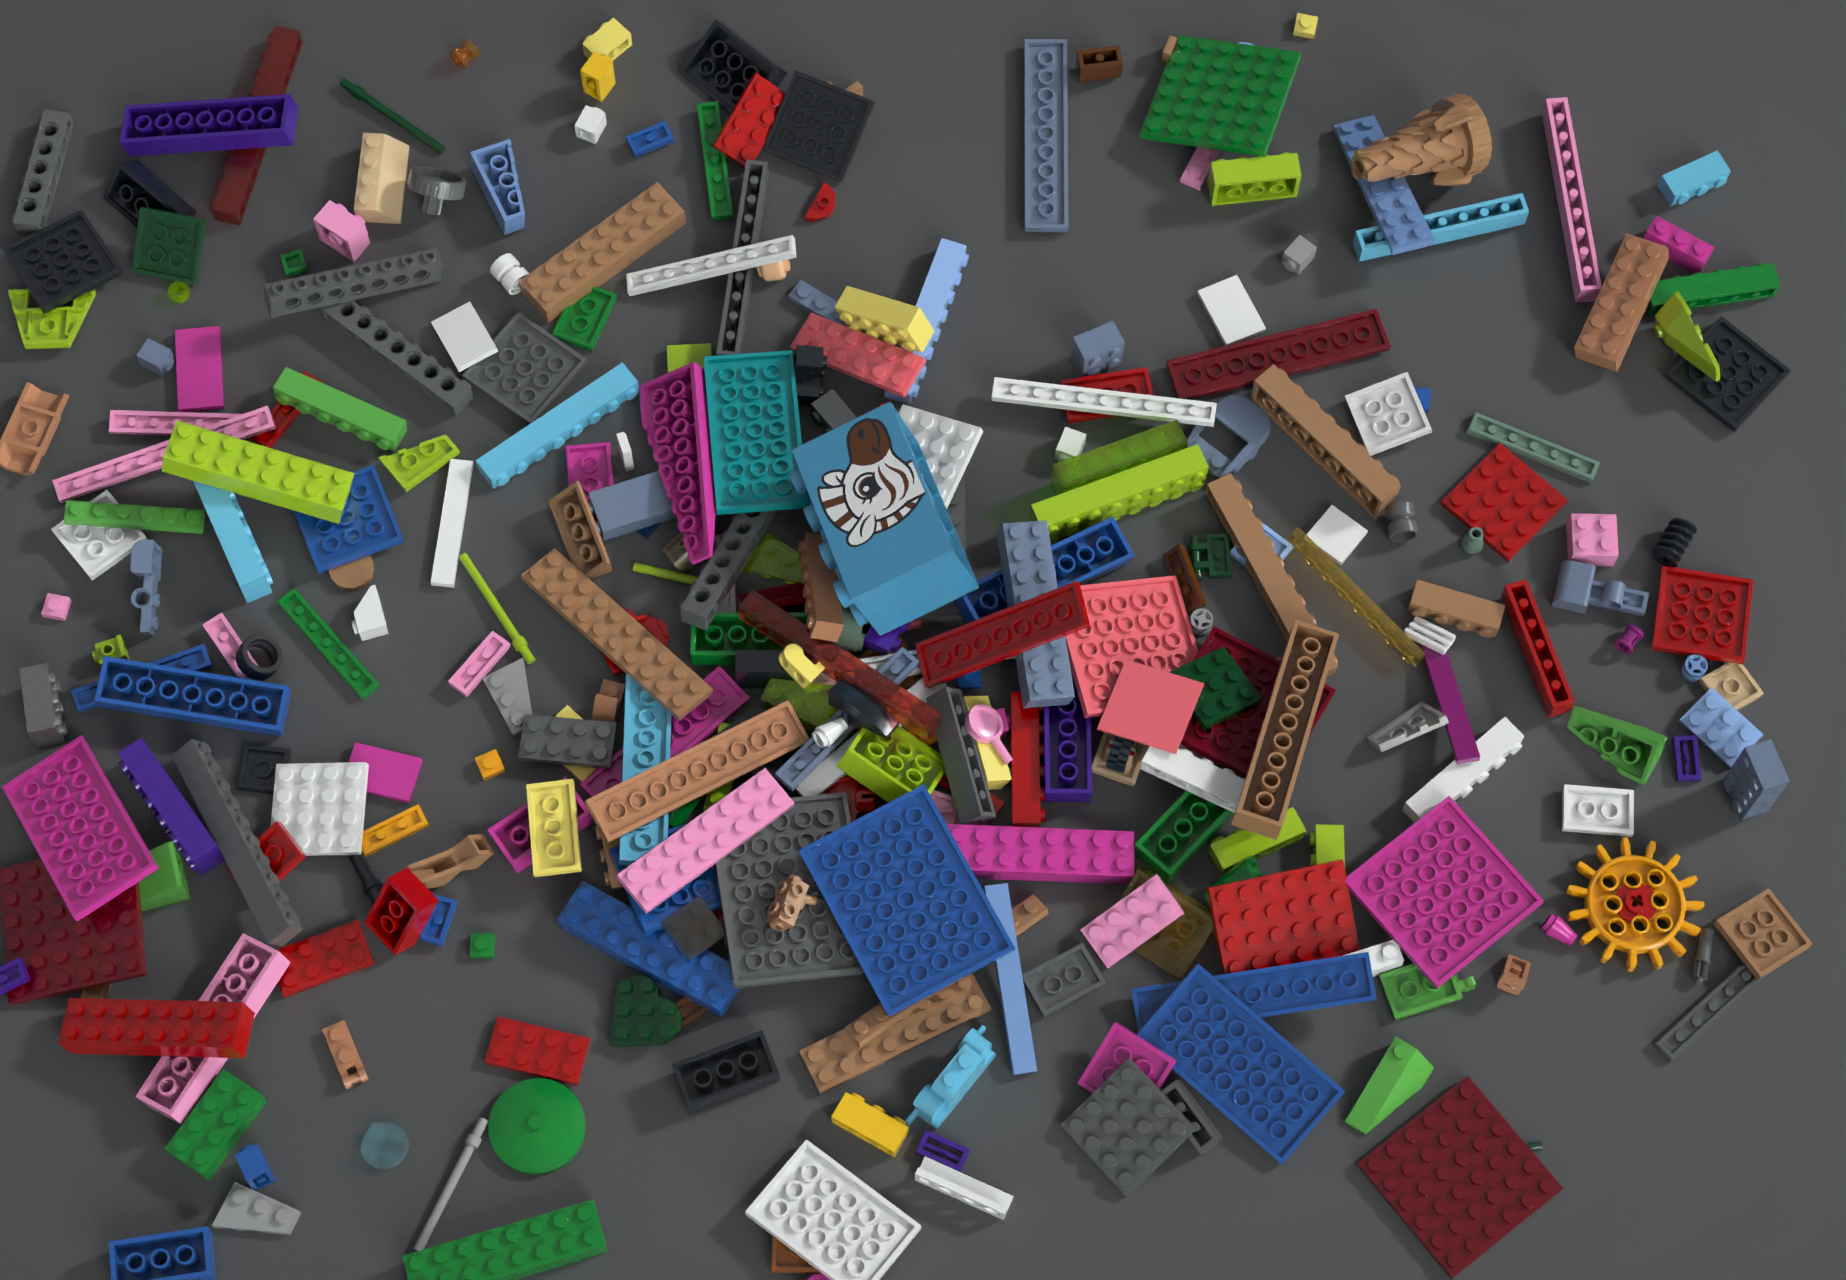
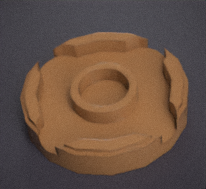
[329,555,375,591]

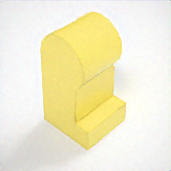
[778,644,825,689]

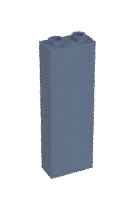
[587,471,677,541]

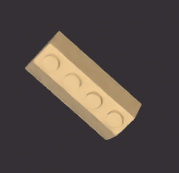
[354,133,410,224]

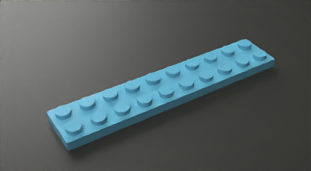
[619,674,671,865]

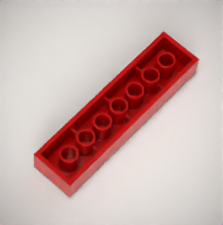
[58,998,255,1058]

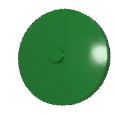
[488,1078,586,1175]

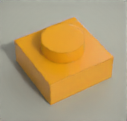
[475,749,506,781]

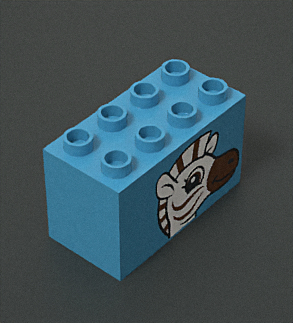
[789,402,979,636]

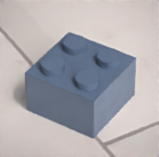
[1071,321,1125,377]

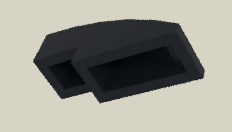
[828,677,899,739]

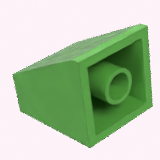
[139,841,191,912]

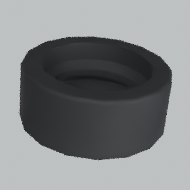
[236,634,283,680]

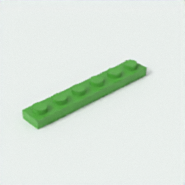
[64,500,205,534]

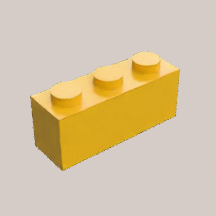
[831,1092,909,1157]

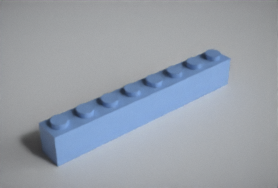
[884,238,969,405]

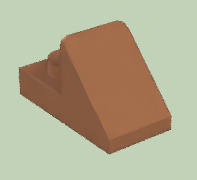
[591,679,625,722]
[1497,954,1531,995]

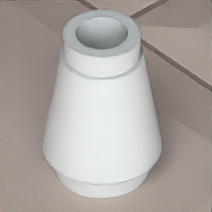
[812,717,848,748]

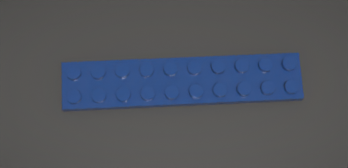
[1131,952,1377,1032]

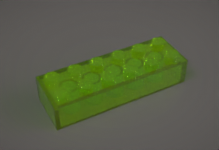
[1051,420,1188,495]

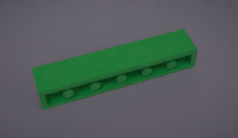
[1646,263,1780,316]

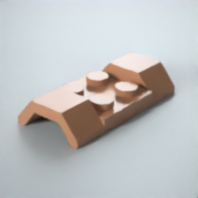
[0,382,69,476]

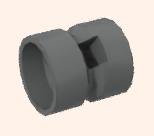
[1385,501,1418,542]

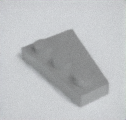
[482,658,533,738]

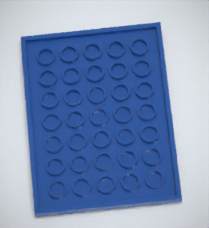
[798,784,1015,1018]

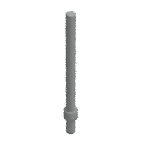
[413,1117,488,1251]

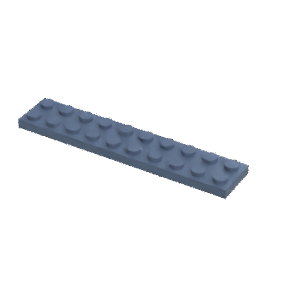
[1024,39,1069,232]

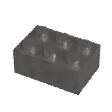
[19,663,68,748]

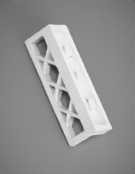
[915,1157,1014,1220]

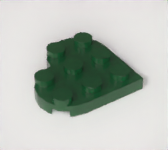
[610,975,682,1047]

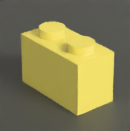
[582,18,632,61]

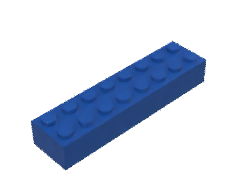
[954,517,1135,624]
[94,656,292,737]
[557,881,740,1019]

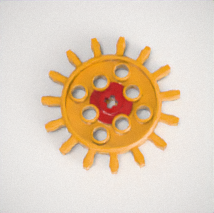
[1566,837,1705,972]

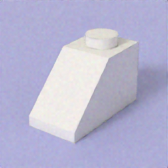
[351,585,389,641]

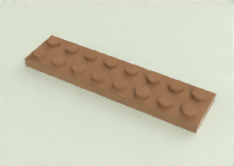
[799,973,991,1095]

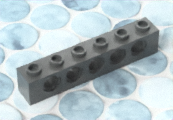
[11,109,74,235]

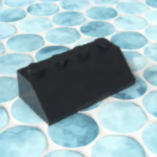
[103,160,197,227]

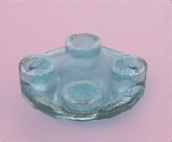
[361,1122,409,1169]

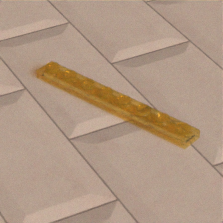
[1289,527,1425,667]

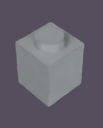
[1281,235,1317,275]

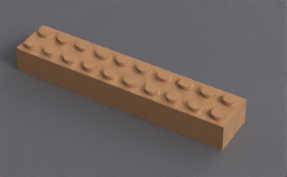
[1231,619,1339,840]

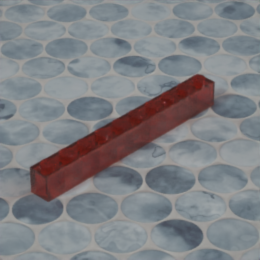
[210,26,303,226]
[739,590,941,742]

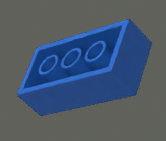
[108,1226,217,1280]

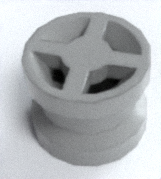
[1190,608,1213,636]

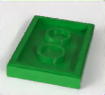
[551,287,618,352]

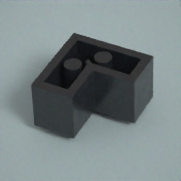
[793,345,827,406]

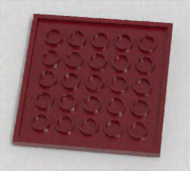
[1181,626,1336,778]
[0,859,147,1005]
[1357,1076,1563,1280]

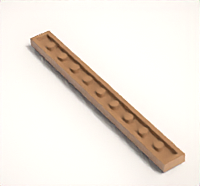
[845,894,1049,1048]

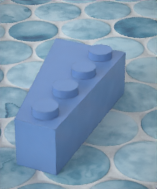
[470,139,525,235]

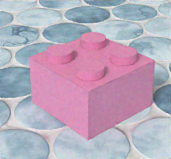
[313,200,370,262]
[1566,513,1619,567]

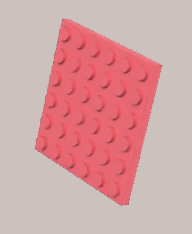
[1065,575,1198,718]

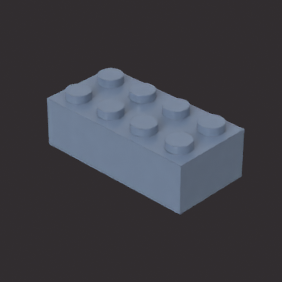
[1723,739,1790,820]

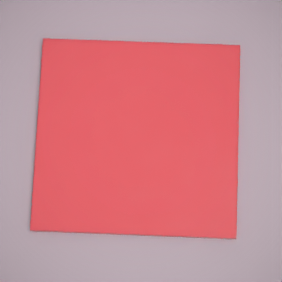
[1097,659,1204,754]

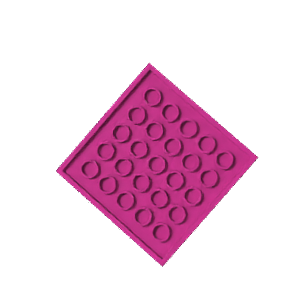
[1345,796,1544,989]

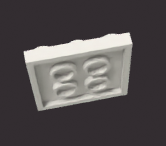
[1345,372,1432,456]
[51,490,147,581]

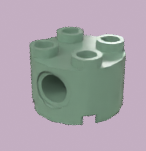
[830,604,868,653]

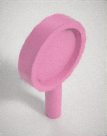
[965,704,1013,765]

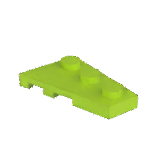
[378,434,460,492]

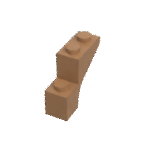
[404,834,494,888]

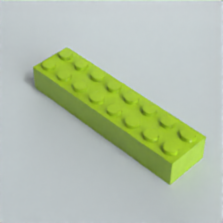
[162,420,354,524]
[1029,444,1209,544]

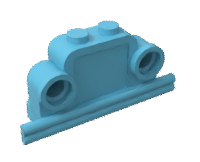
[905,1025,996,1130]

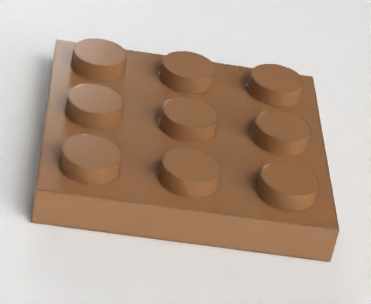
[1713,888,1813,981]

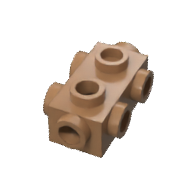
[766,875,817,931]

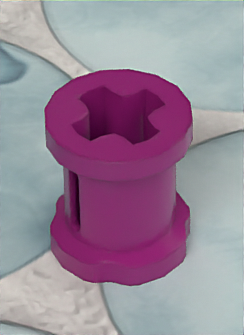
[1614,624,1644,655]

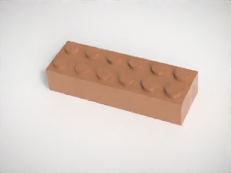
[1574,233,1669,372]

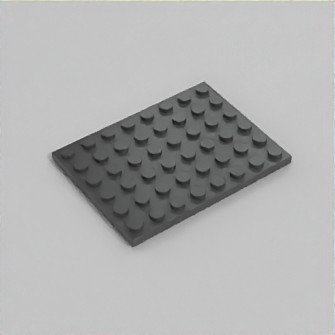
[706,792,864,989]

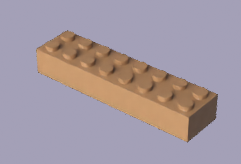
[519,182,686,324]
[1250,364,1401,520]

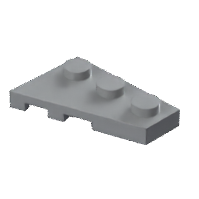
[1367,701,1449,752]
[212,1182,301,1235]

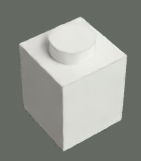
[575,105,607,144]
[1055,427,1086,466]

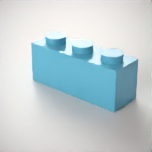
[1657,151,1731,206]

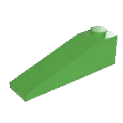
[1567,706,1667,785]

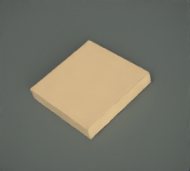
[1698,662,1764,711]

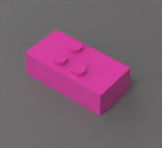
[487,777,594,874]

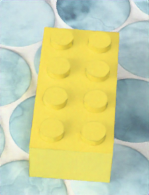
[834,286,934,353]

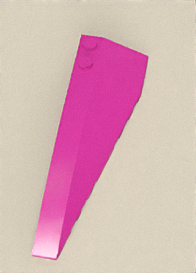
[639,362,716,564]

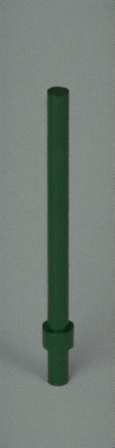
[340,78,445,154]

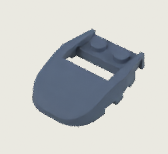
[1181,395,1271,480]

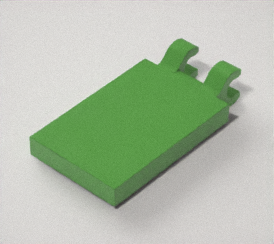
[1378,963,1476,1021]

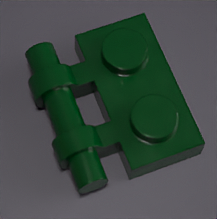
[1188,533,1232,580]

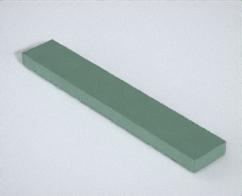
[1466,412,1600,484]

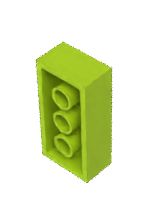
[1207,152,1302,206]

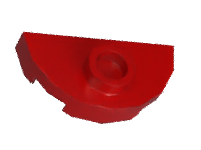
[805,182,836,222]

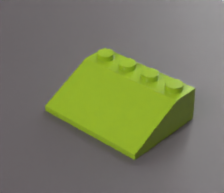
[836,726,946,802]

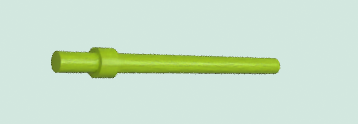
[459,553,535,664]

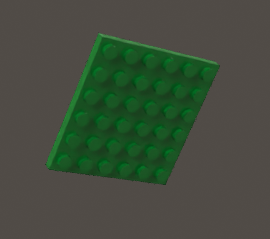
[1140,35,1301,157]

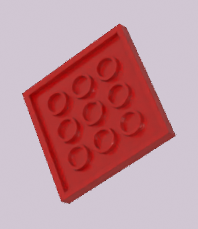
[1440,443,1568,562]
[1651,565,1754,665]

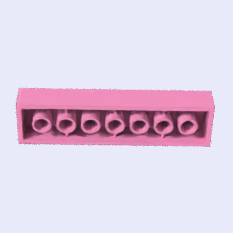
[135,933,291,1125]

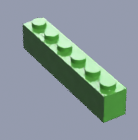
[273,367,407,452]

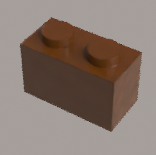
[1076,45,1123,83]

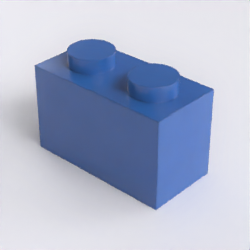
[235,1144,277,1191]

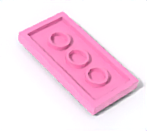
[1080,874,1185,968]

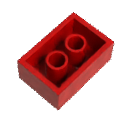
[364,867,439,956]

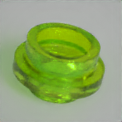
[168,282,190,303]

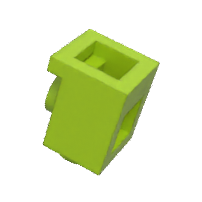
[92,634,130,667]

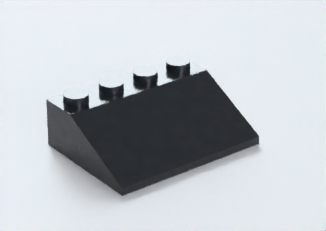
[679,19,788,113]

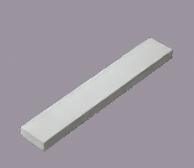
[431,459,474,588]

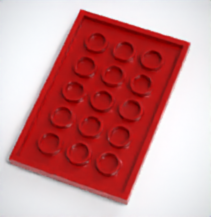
[1206,859,1360,975]

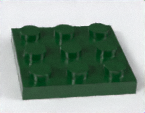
[131,206,207,285]
[1169,647,1262,730]

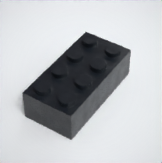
[672,1030,780,1115]

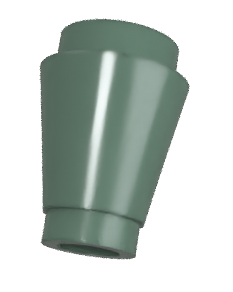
[1461,527,1483,554]

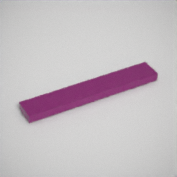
[1421,642,1480,765]

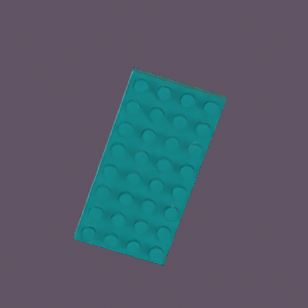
[703,350,808,515]

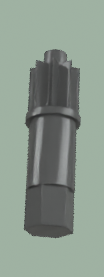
[1692,928,1714,984]

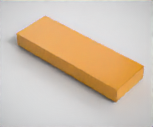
[362,804,429,857]

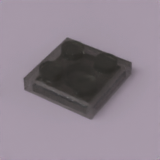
[660,895,725,962]

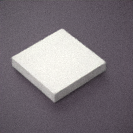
[1304,505,1368,566]

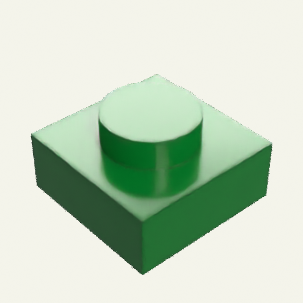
[280,249,308,277]
[469,933,496,959]

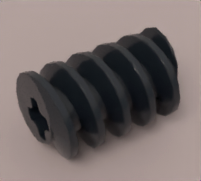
[1652,518,1697,567]

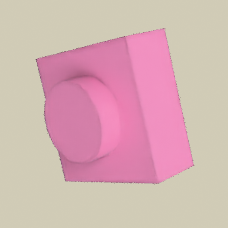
[41,593,72,621]

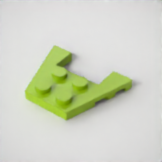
[8,289,96,349]

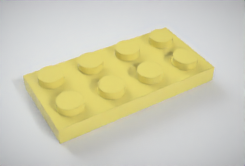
[526,779,582,877]

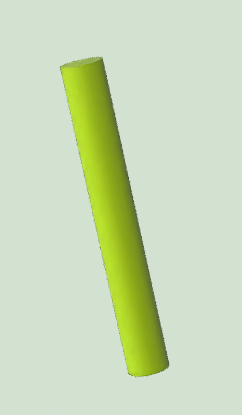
[633,562,699,585]

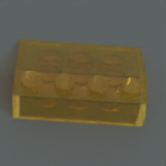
[1118,867,1214,980]

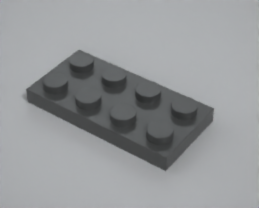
[518,714,617,769]

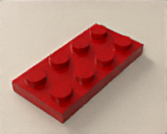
[712,73,786,169]
[1060,367,1154,424]
[277,919,375,998]
[484,1017,591,1086]

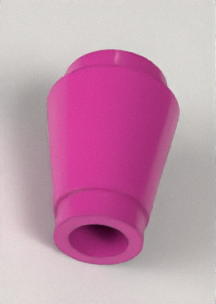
[1541,913,1577,946]

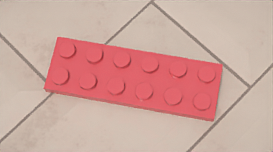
[789,313,926,398]

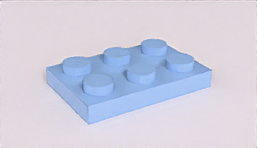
[1679,687,1763,768]

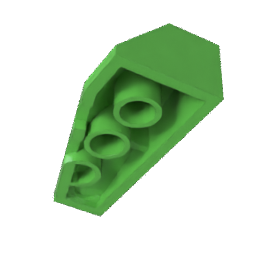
[1344,1037,1434,1135]

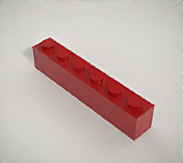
[1501,579,1575,718]
[1010,692,1045,828]

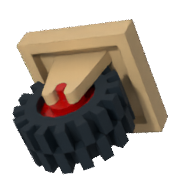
[1092,732,1149,787]

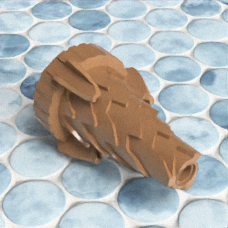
[1351,93,1492,186]

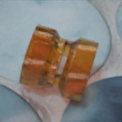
[450,39,480,69]

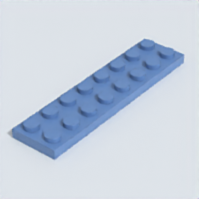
[1333,115,1435,255]

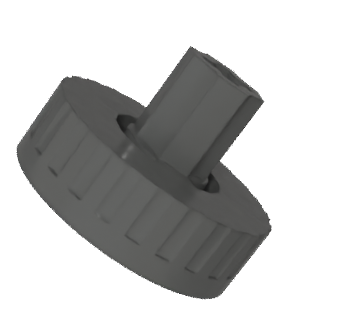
[407,166,467,215]

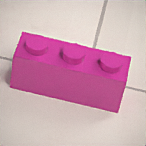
[1643,216,1715,273]

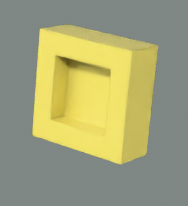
[1293,13,1318,39]

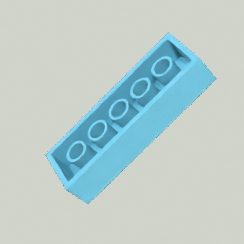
[193,481,273,603]

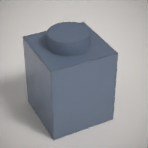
[136,338,175,377]

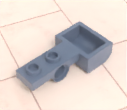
[130,539,163,636]
[1551,560,1649,617]

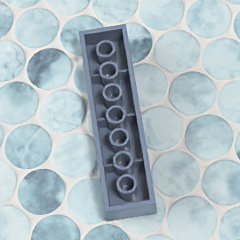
[996,520,1075,708]

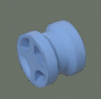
[1681,654,1708,682]

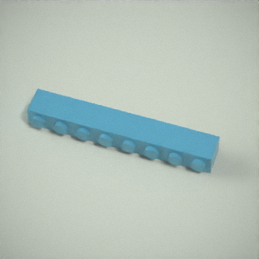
[1353,193,1529,262]
[476,362,639,489]

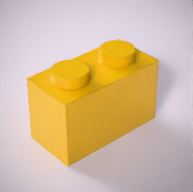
[580,51,616,102]

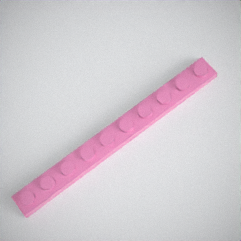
[52,406,276,503]

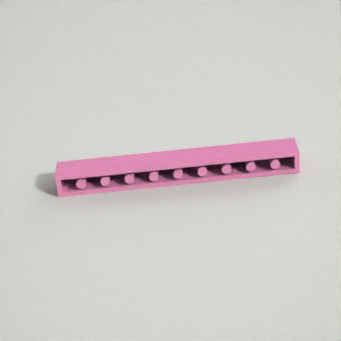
[1542,97,1602,302]

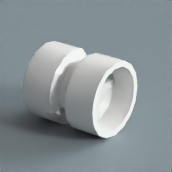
[490,253,529,295]

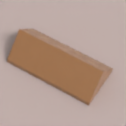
[548,481,612,580]

